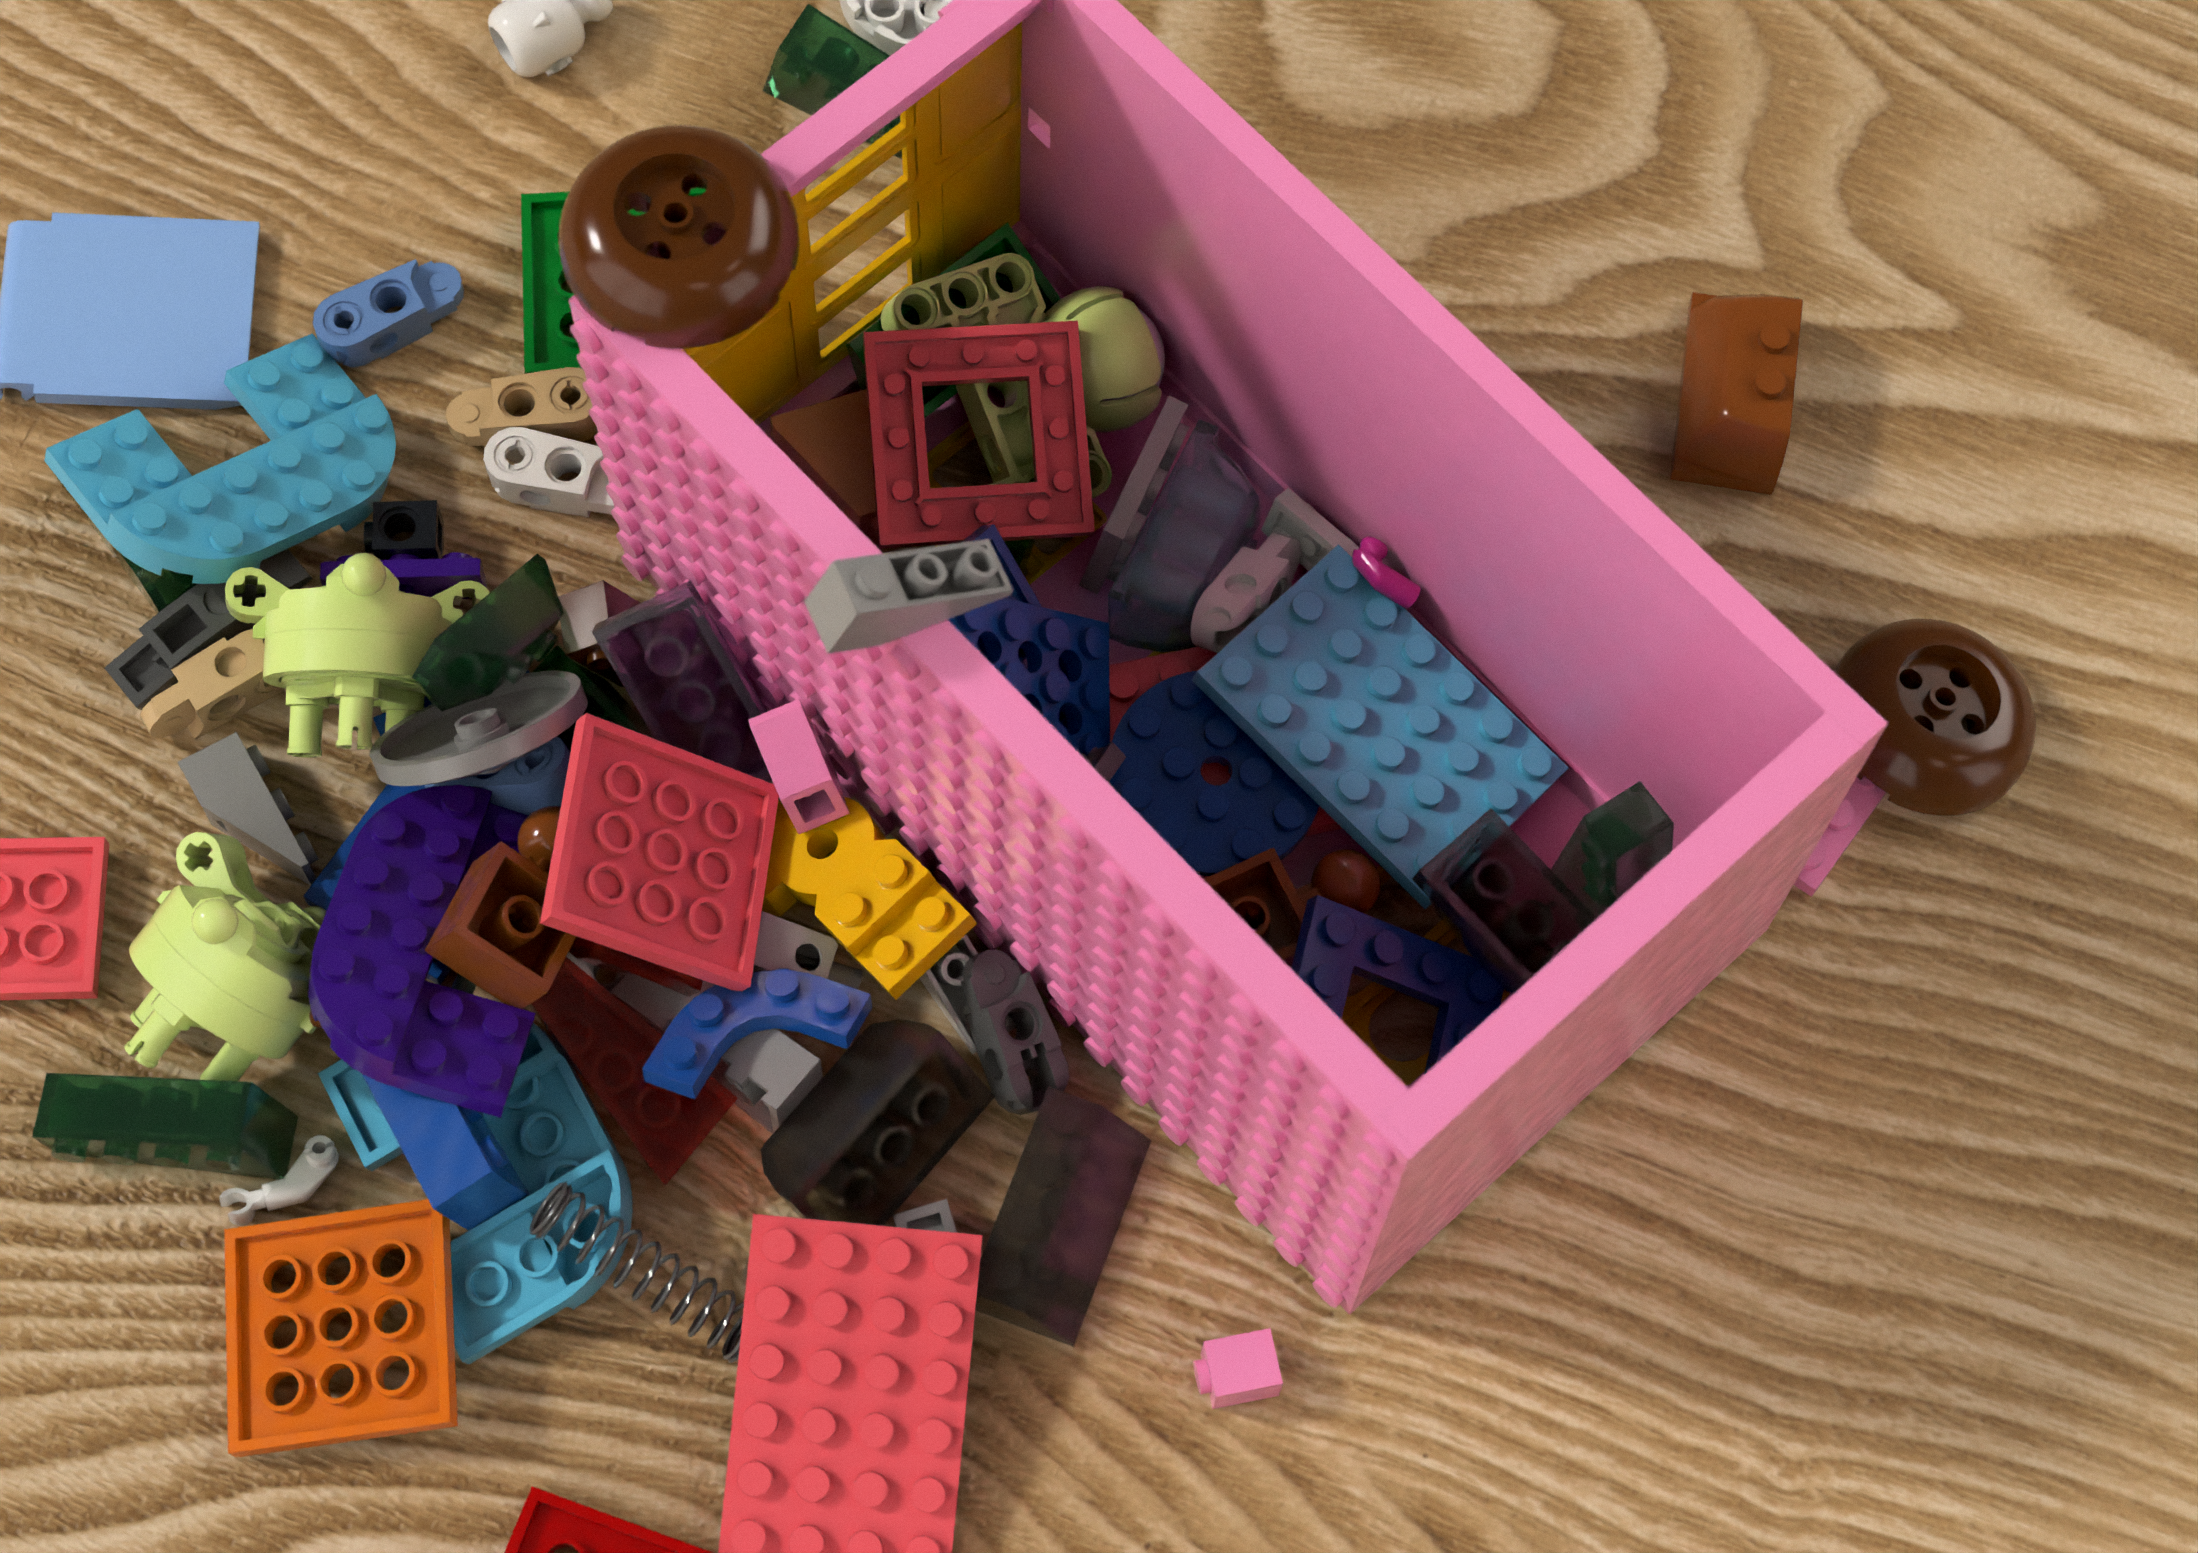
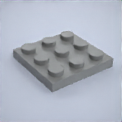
[1079,395,1190,594]

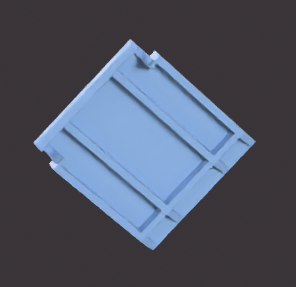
[0,212,260,410]

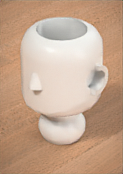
[488,0,613,77]

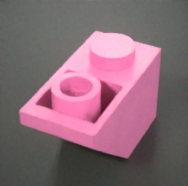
[748,699,850,834]

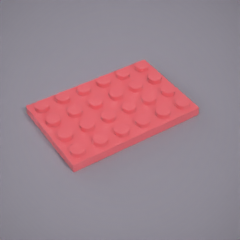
[718,1214,983,1553]

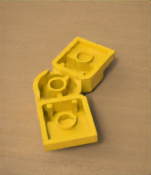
[762,797,977,1000]

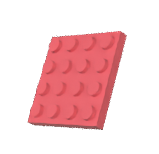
[540,713,779,991]

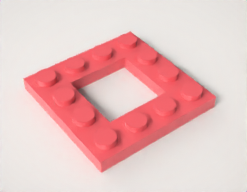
[863,321,1095,549]

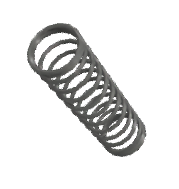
[530,1181,744,1363]

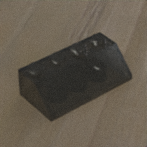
[975,1086,1151,1347]

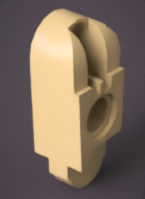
[445,367,597,448]
[140,629,285,740]

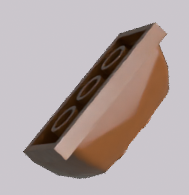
[1670,292,1803,495]

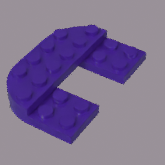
[308,785,535,1118]

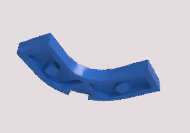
[642,969,872,1100]

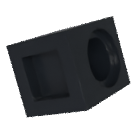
[364,500,444,560]

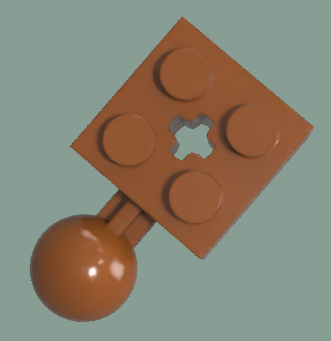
[424,806,576,1009]
[1203,847,1381,969]

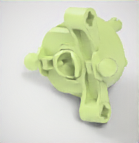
[225,553,493,758]
[124,832,327,1098]

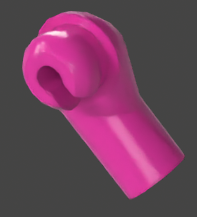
[1352,536,1421,609]

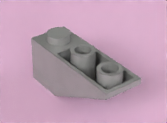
[804,539,1013,654]
[178,732,319,886]

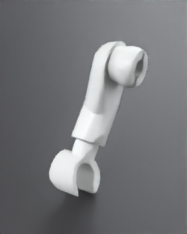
[219,1135,339,1226]

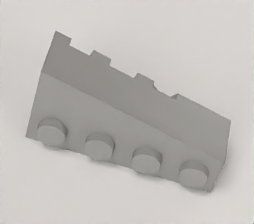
[610,958,825,1141]

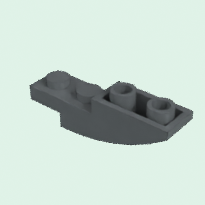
[104,549,313,710]

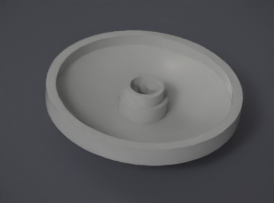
[370,671,588,786]

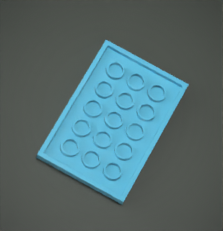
[1192,544,1569,910]

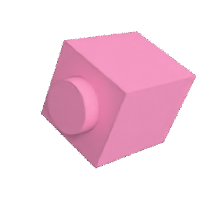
[1193,1328,1283,1409]

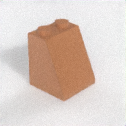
[770,389,899,554]

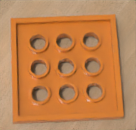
[224,1199,458,1458]

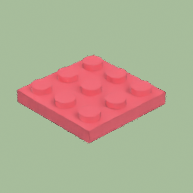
[0,837,110,1000]

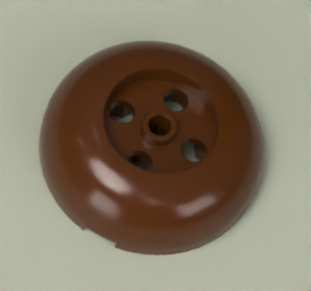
[559,125,800,349]
[1833,619,2036,816]

